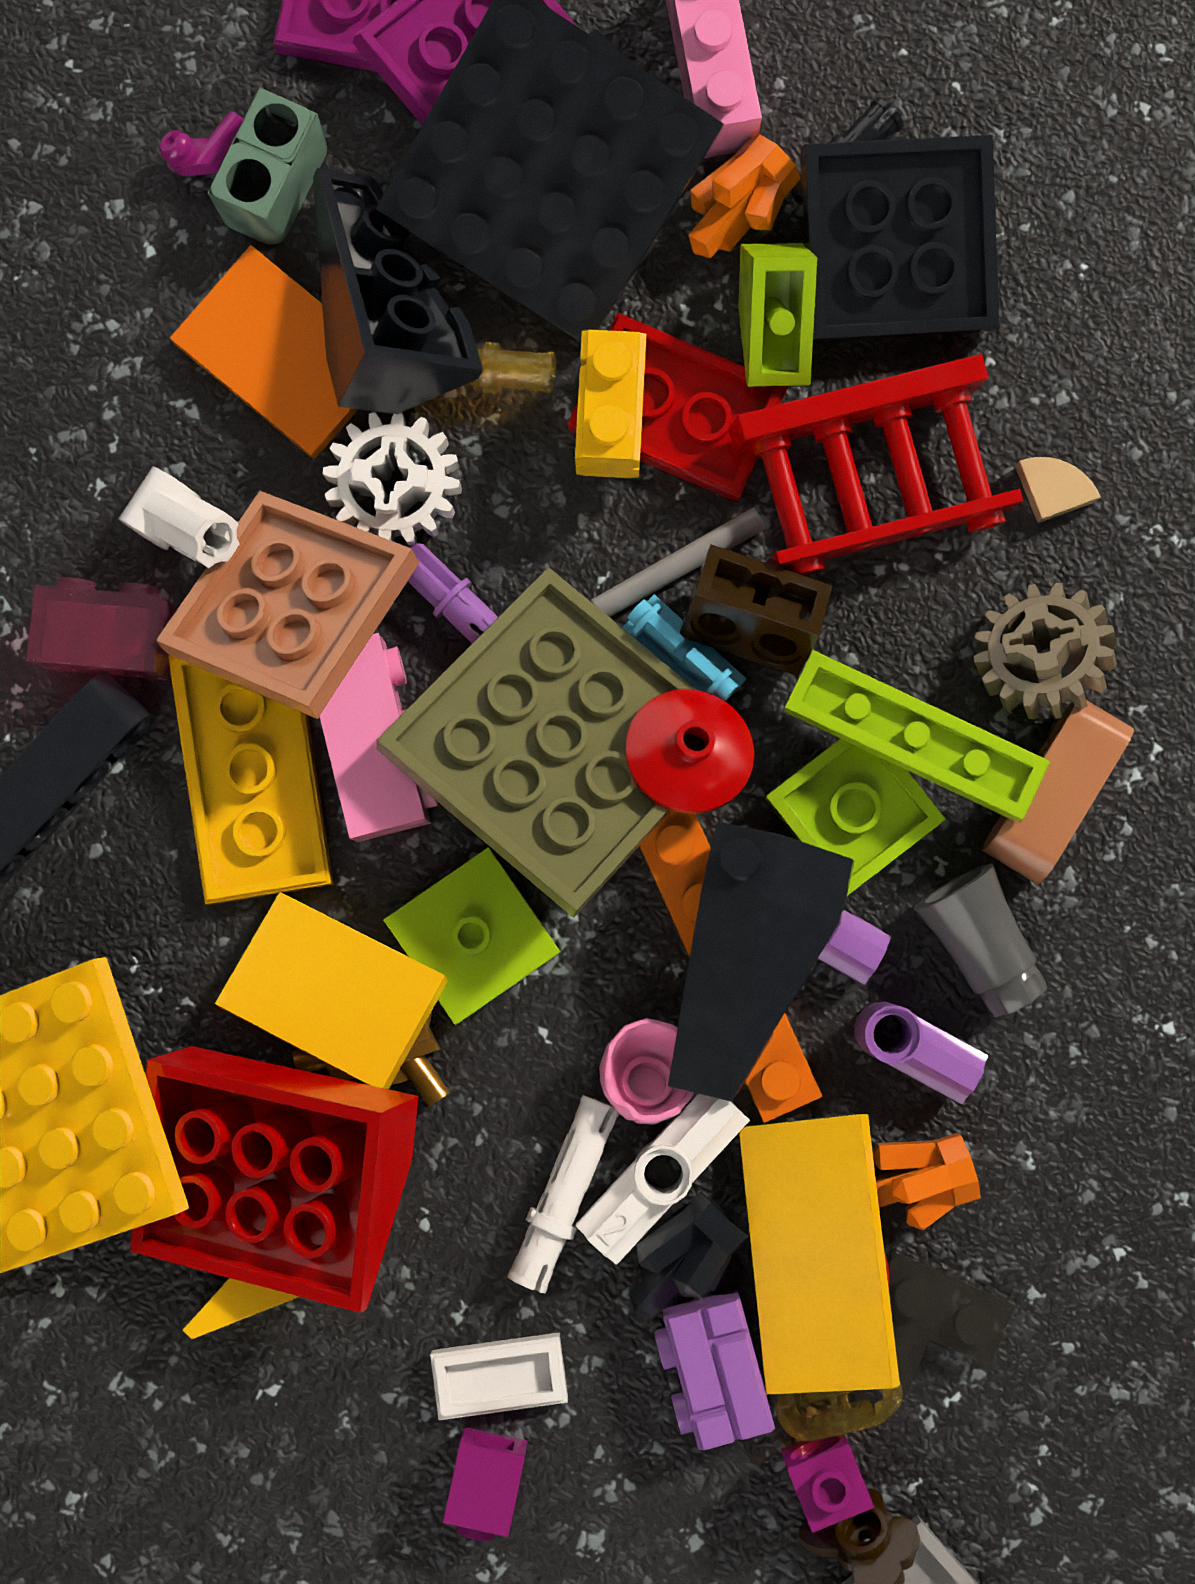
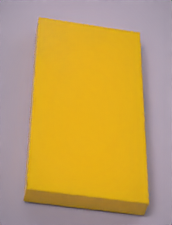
[168,655,334,905]
[739,1114,900,1395]

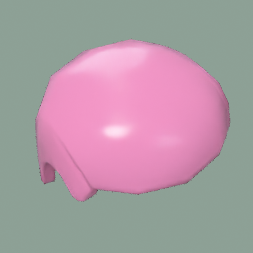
[599,1018,694,1125]

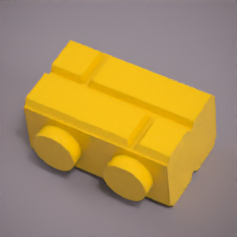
[575,330,646,478]

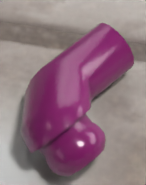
[159,111,244,176]

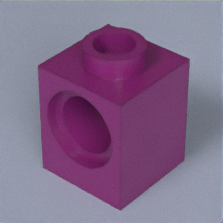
[780,1425,874,1533]
[443,1427,528,1541]

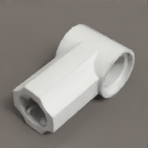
[118,467,240,568]

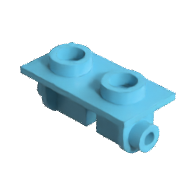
[622,594,746,701]

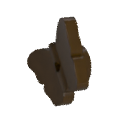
[798,1488,921,1584]

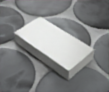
[430,1332,568,1420]

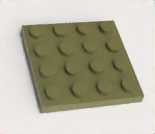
[376,567,705,918]

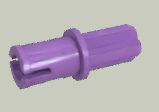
[408,543,498,644]

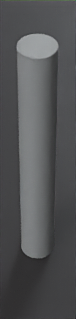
[590,507,765,617]

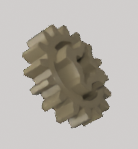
[974,583,1117,719]

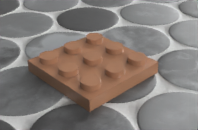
[156,491,419,719]

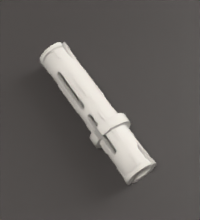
[507,1095,619,1293]

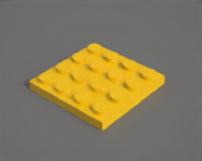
[0,957,189,1273]

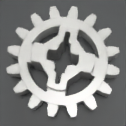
[323,412,462,548]

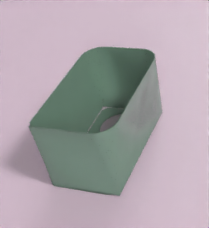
[208,88,327,245]

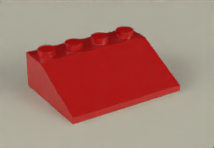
[130,1046,419,1313]

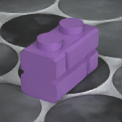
[654,1290,775,1450]

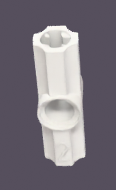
[576,1093,750,1265]

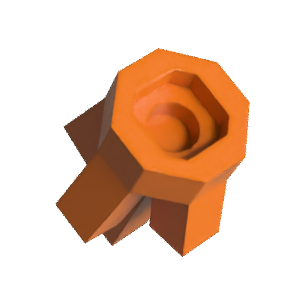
[688,134,800,258]
[872,1133,981,1230]

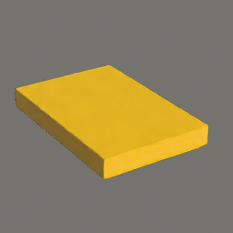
[215,892,448,1089]

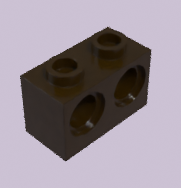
[679,544,832,676]

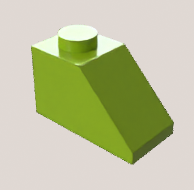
[738,243,817,386]

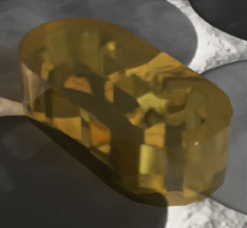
[776,1380,903,1441]

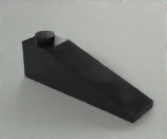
[313,168,483,414]
[668,821,855,1102]

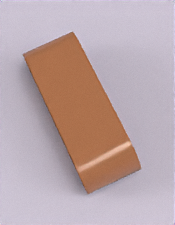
[982,700,1134,885]

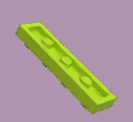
[784,650,1051,823]

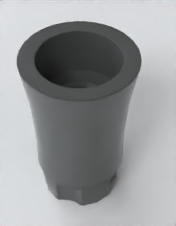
[913,864,1047,1018]

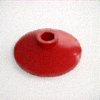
[625,689,754,814]

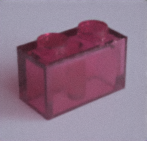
[26,577,176,681]

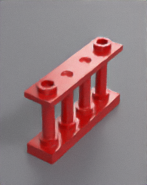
[728,354,1023,576]

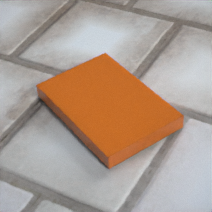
[170,245,358,460]

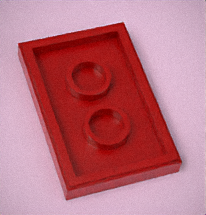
[567,312,789,503]

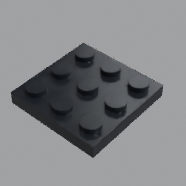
[800,135,1000,341]

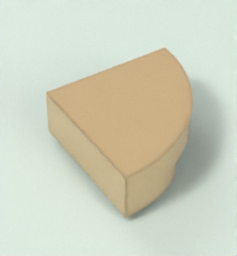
[1015,457,1101,523]

